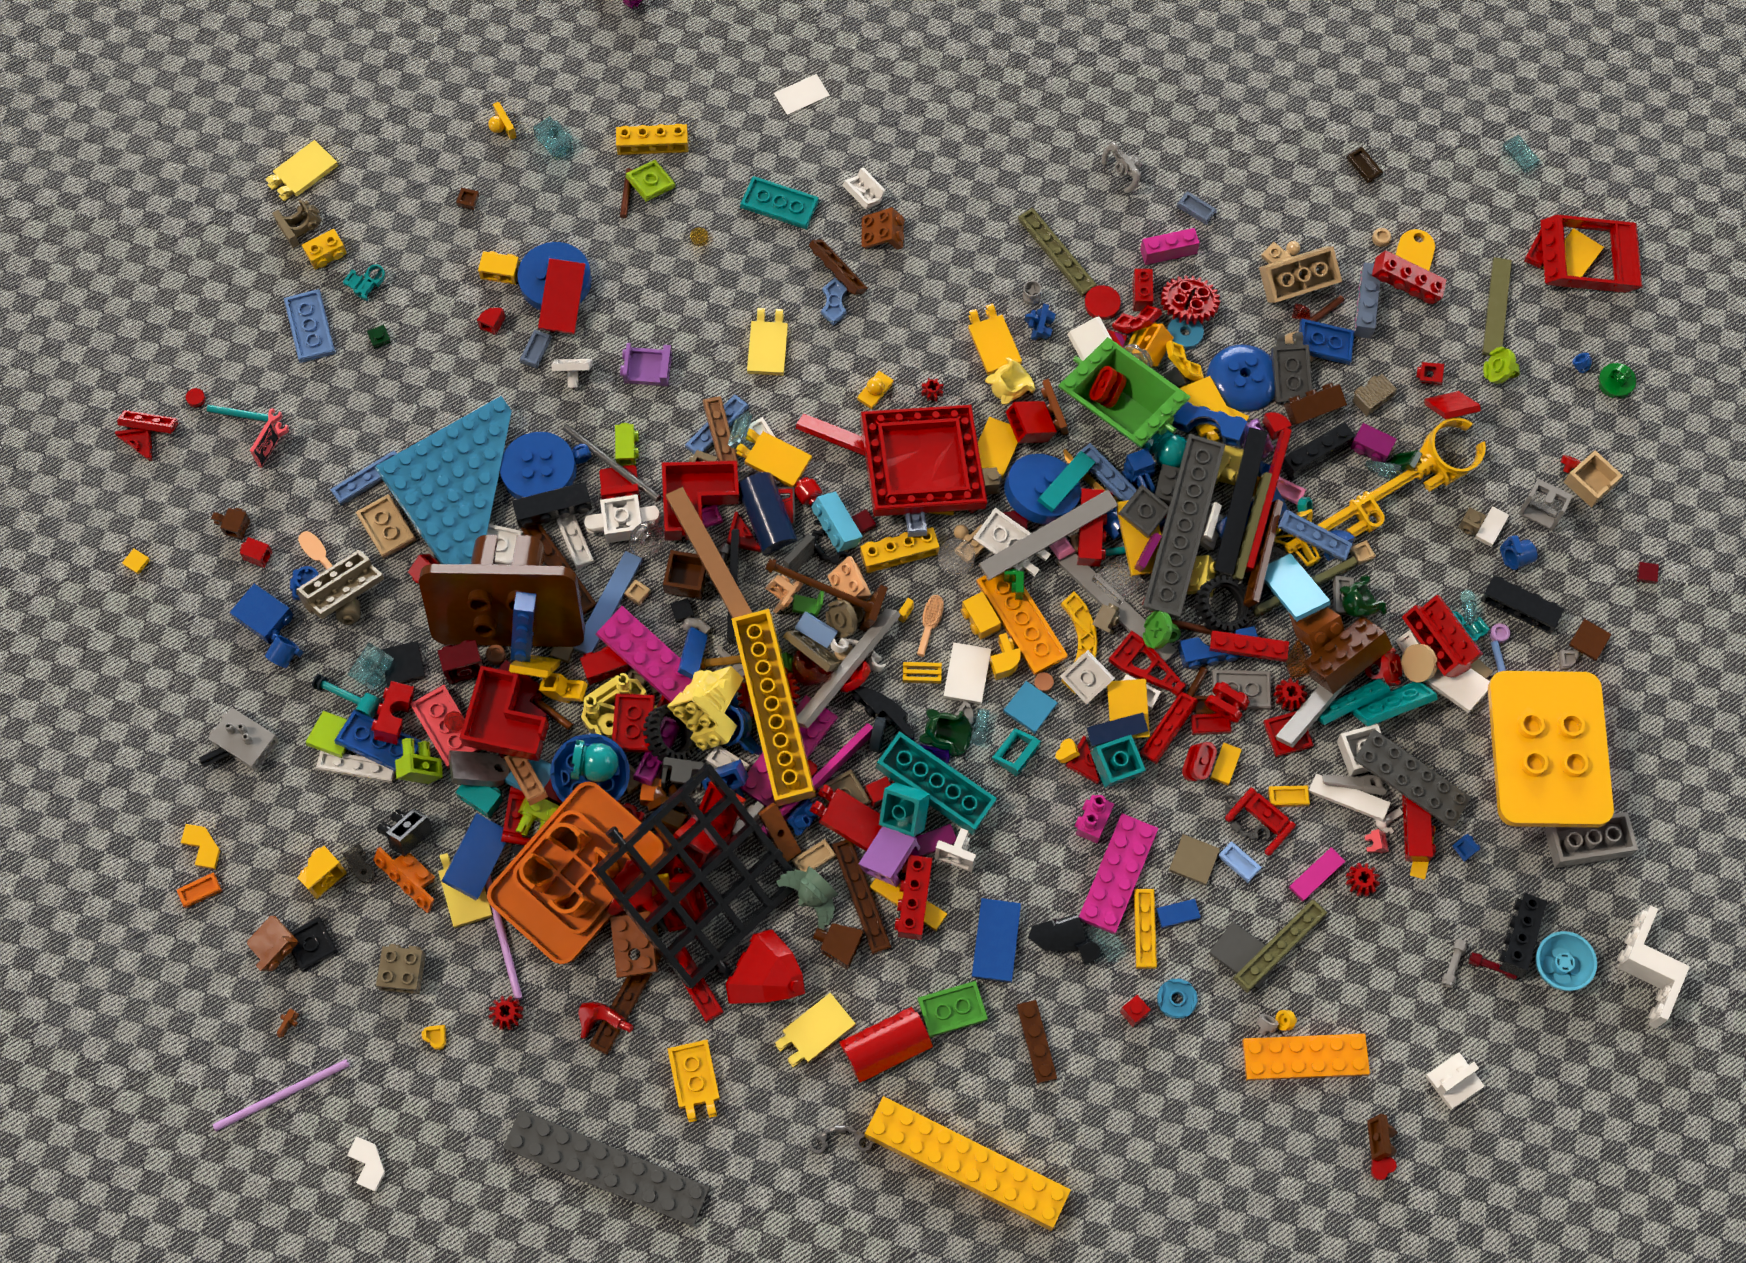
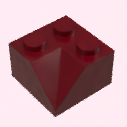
[437,640,484,685]

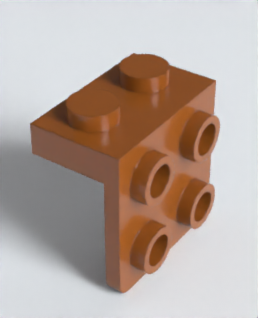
[861,207,905,250]
[247,916,299,971]

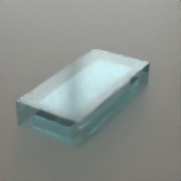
[1503,135,1540,172]
[728,411,753,448]
[1084,925,1126,962]

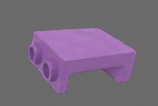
[620,343,672,386]
[859,826,920,887]

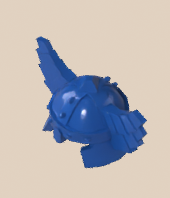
[724,695,763,755]

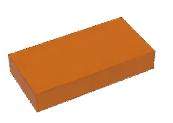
[176,872,222,909]

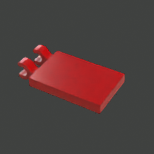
[809,784,882,851]

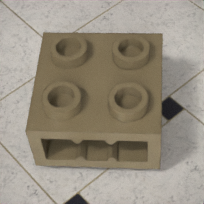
[376,944,426,994]

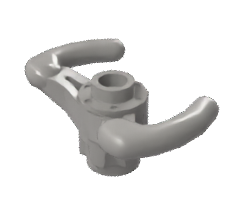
[1101,142,1141,194]

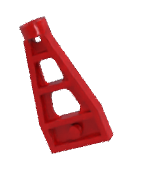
[1108,630,1186,697]

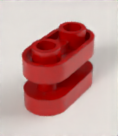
[1090,366,1126,408]
[1204,682,1250,723]
[1182,742,1217,781]

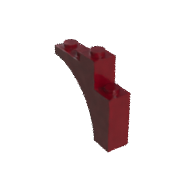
[498,660,549,758]

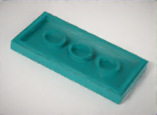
[740,176,819,230]
[1351,682,1438,727]

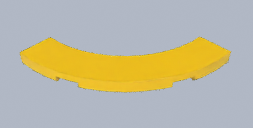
[1060,591,1097,694]

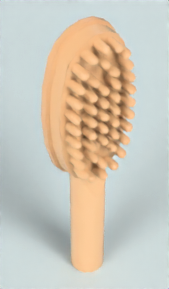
[298,531,333,570]
[917,595,944,657]

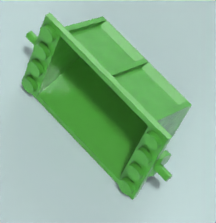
[1058,337,1191,449]

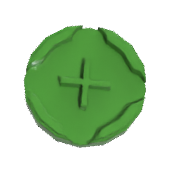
[1143,611,1181,650]

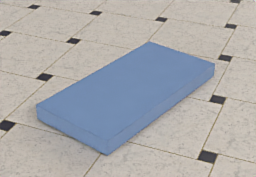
[284,289,336,363]

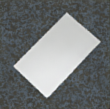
[774,74,830,115]

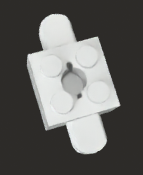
[584,495,660,543]

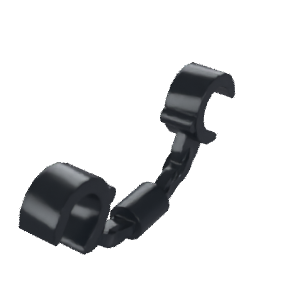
[812,520,850,565]

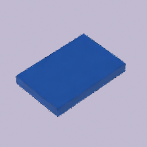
[1299,319,1354,365]

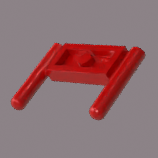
[501,786,531,845]
[1225,787,1296,856]

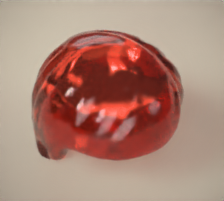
[791,650,831,686]

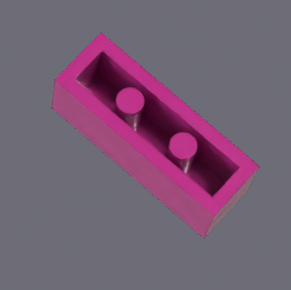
[1140,228,1200,265]

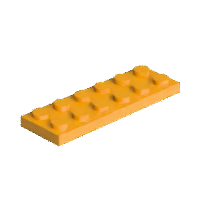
[976,568,1068,676]
[1242,1034,1370,1081]

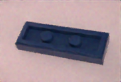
[1087,712,1148,747]

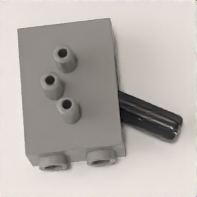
[199,707,279,772]

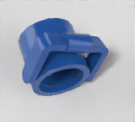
[1500,535,1537,570]
[290,566,319,600]
[265,634,304,668]

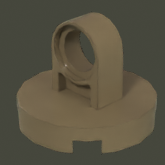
[825,599,864,638]

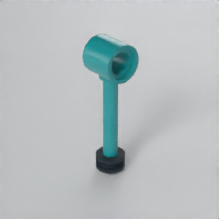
[312,674,382,718]

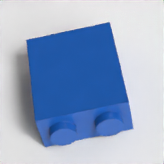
[229,584,293,644]

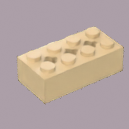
[1259,246,1342,303]

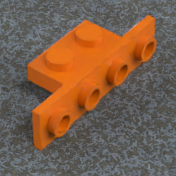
[373,847,435,913]

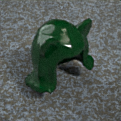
[1339,575,1387,618]
[919,709,972,757]

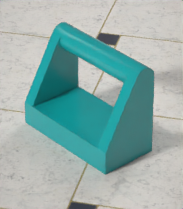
[992,728,1041,777]

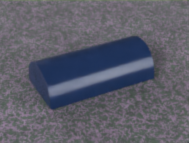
[738,472,798,556]

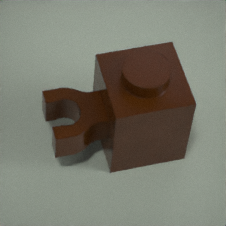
[211,508,250,540]

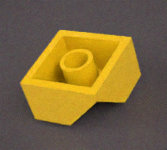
[297,846,347,900]

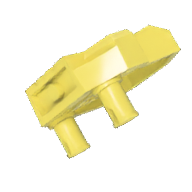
[581,673,657,752]

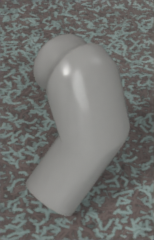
[682,618,712,635]

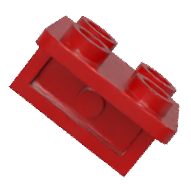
[599,465,640,500]

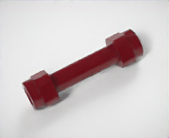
[1468,952,1517,980]

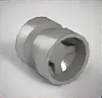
[1022,280,1041,305]

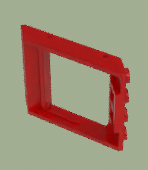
[1540,215,1642,293]

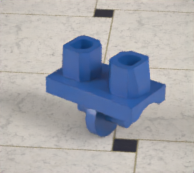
[1024,304,1056,341]
[786,799,818,836]

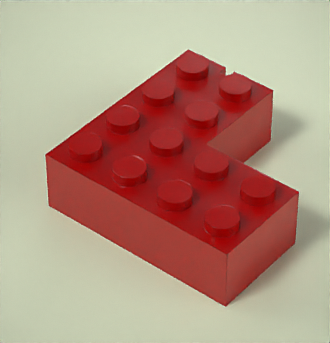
[661,461,739,541]
[460,666,549,762]

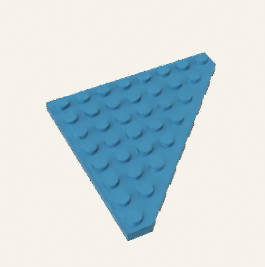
[375,396,512,564]

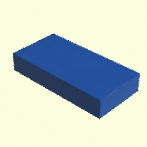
[1156,899,1201,929]

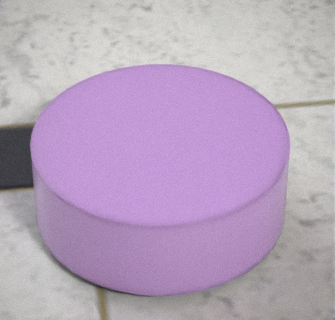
[1489,623,1510,644]

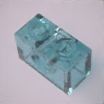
[533,116,573,160]
[347,643,394,690]

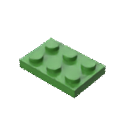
[917,981,988,1038]

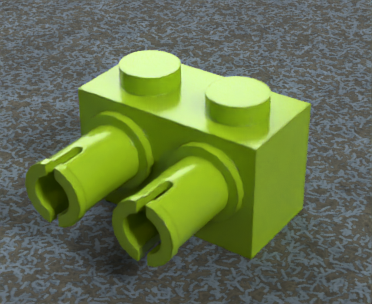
[395,738,443,784]
[515,798,559,836]

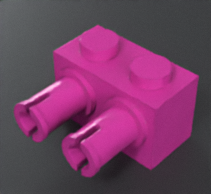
[1074,794,1114,844]

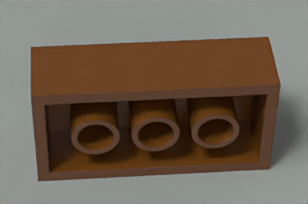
[1303,616,1393,694]

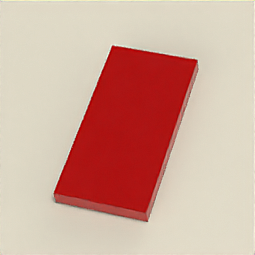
[538,258,586,335]

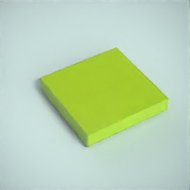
[626,160,676,202]
[305,711,347,758]

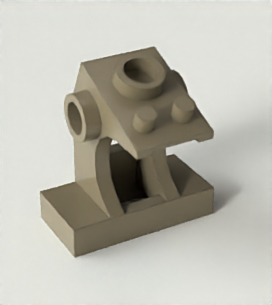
[272,199,322,248]

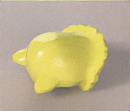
[985,357,1035,405]

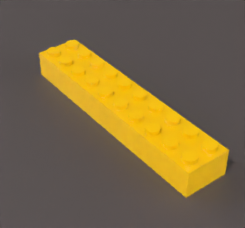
[731,609,816,807]
[865,1096,1071,1231]

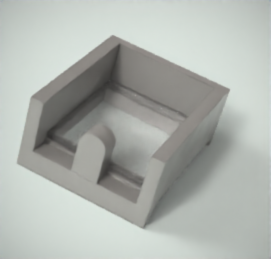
[1518,479,1573,531]

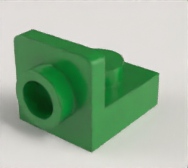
[1004,569,1024,600]

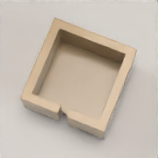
[1564,451,1623,508]

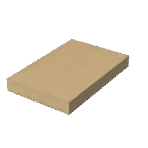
[356,494,416,559]

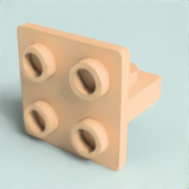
[828,556,871,600]
[765,575,804,613]

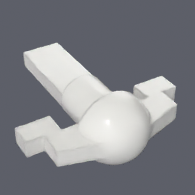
[1375,807,1403,834]

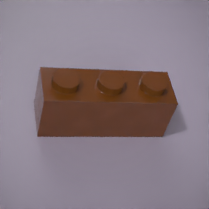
[1284,382,1347,425]

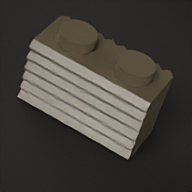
[1352,374,1397,416]

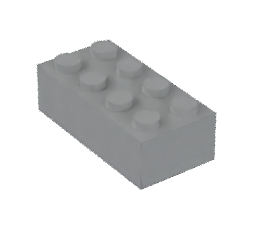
[1545,812,1638,868]

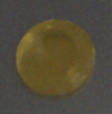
[690,227,708,246]

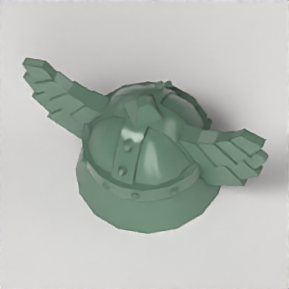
[776,866,838,929]

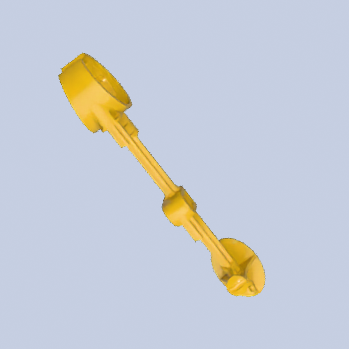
[1274,418,1486,567]

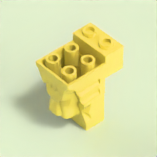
[667,666,744,751]

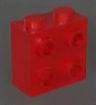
[1005,401,1057,443]

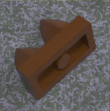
[647,784,686,812]
[1367,1114,1398,1161]

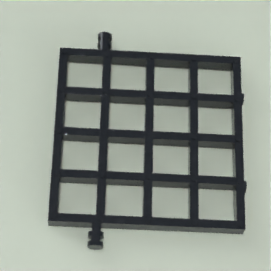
[592,764,794,989]

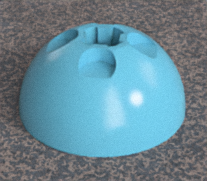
[1536,931,1597,991]

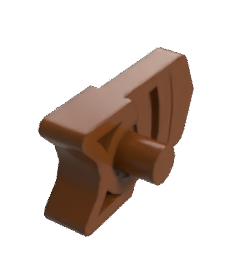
[277,1008,299,1038]

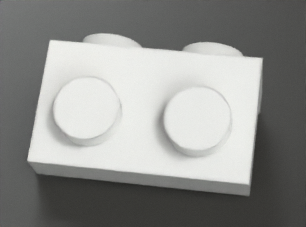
[843,168,886,209]

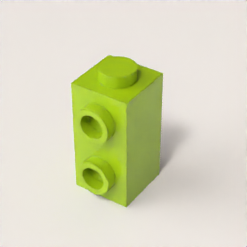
[615,423,639,466]

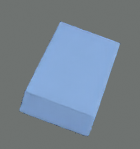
[795,611,838,648]
[1218,841,1262,883]

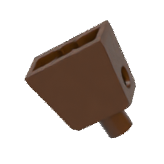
[813,923,864,970]

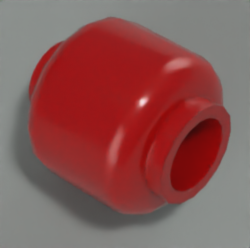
[794,477,822,506]

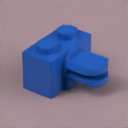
[1122,448,1155,494]
[702,759,749,798]

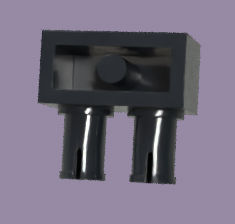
[377,808,432,857]

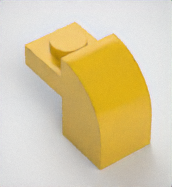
[990,633,1021,680]
[539,673,588,703]

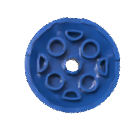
[1207,344,1275,412]
[550,733,630,802]

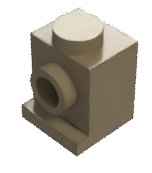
[982,467,1002,495]
[1092,603,1120,635]

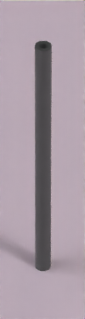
[562,424,661,502]

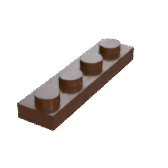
[808,239,868,295]
[1016,1000,1057,1085]

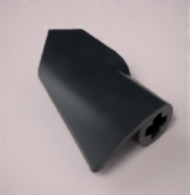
[1028,914,1086,951]

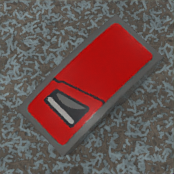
[778,487,795,527]

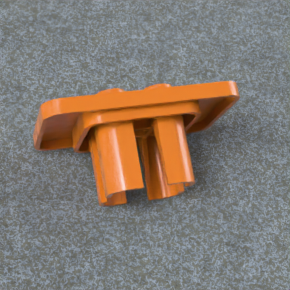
[487,782,665,964]

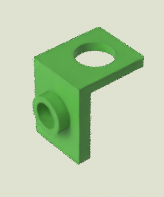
[792,591,824,617]

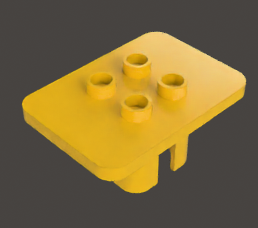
[1488,671,1614,828]

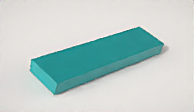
[1037,451,1095,512]
[1317,679,1390,725]

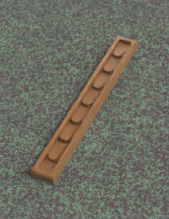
[666,487,752,618]

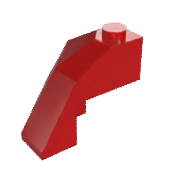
[726,929,805,1004]

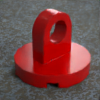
[1365,648,1402,687]

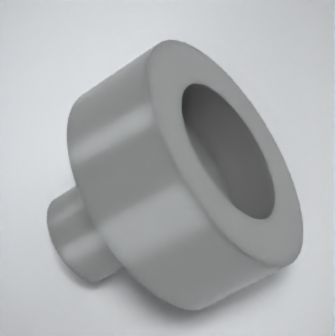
[1257,1014,1279,1035]

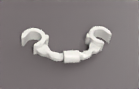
[830,638,886,672]

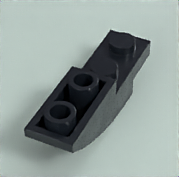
[851,686,915,740]

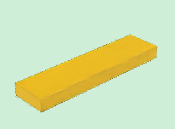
[870,878,947,931]
[1134,889,1157,969]

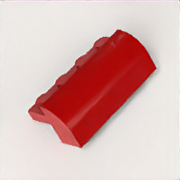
[1402,595,1483,678]
[839,1007,933,1083]

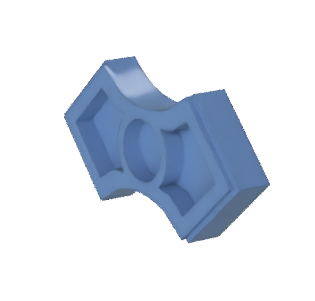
[821,278,848,326]

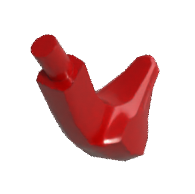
[578,1001,633,1039]

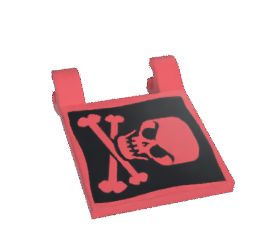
[250,408,289,468]

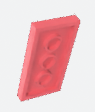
[410,685,481,769]

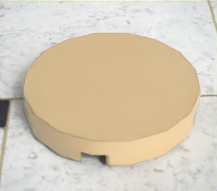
[1401,644,1437,682]

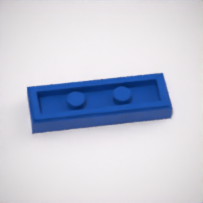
[678,626,708,679]

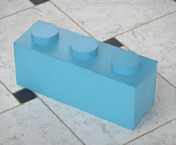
[811,491,863,552]

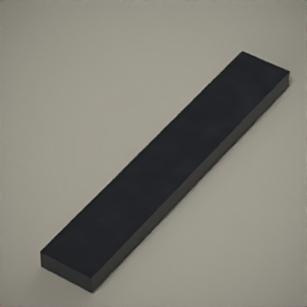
[727,529,740,644]

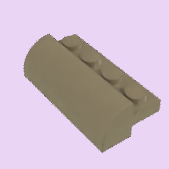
[296,550,384,619]

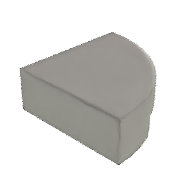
[1558,650,1579,670]
[955,700,974,726]

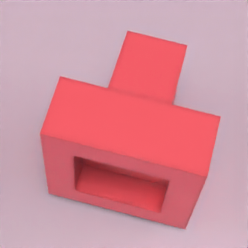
[1364,829,1389,854]

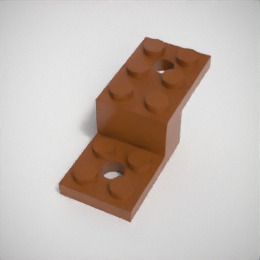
[610,896,659,978]

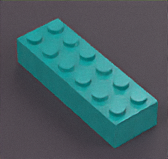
[876,731,997,835]

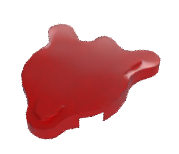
[607,859,659,915]

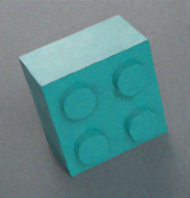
[1090,735,1146,788]
[879,782,930,837]

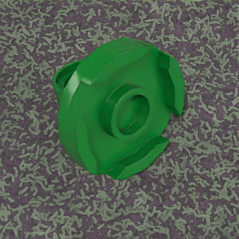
[1598,363,1636,398]

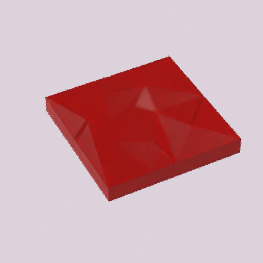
[860,405,987,517]

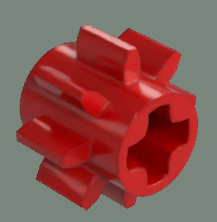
[921,378,943,402]

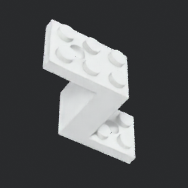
[1617,906,1690,1029]

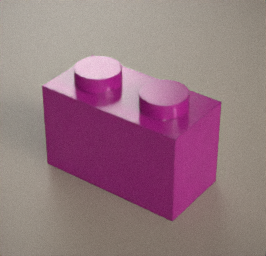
[1351,423,1397,464]

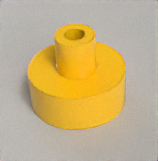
[1275,1010,1297,1031]

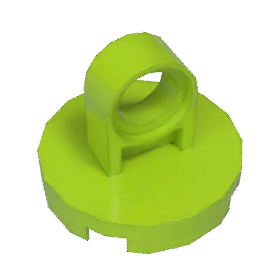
[1483,347,1520,384]

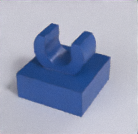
[1452,834,1480,862]

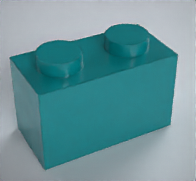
[455,785,504,819]

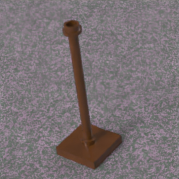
[765,559,888,632]

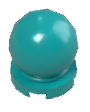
[1143,430,1187,468]
[571,740,619,782]

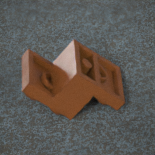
[1288,607,1345,655]

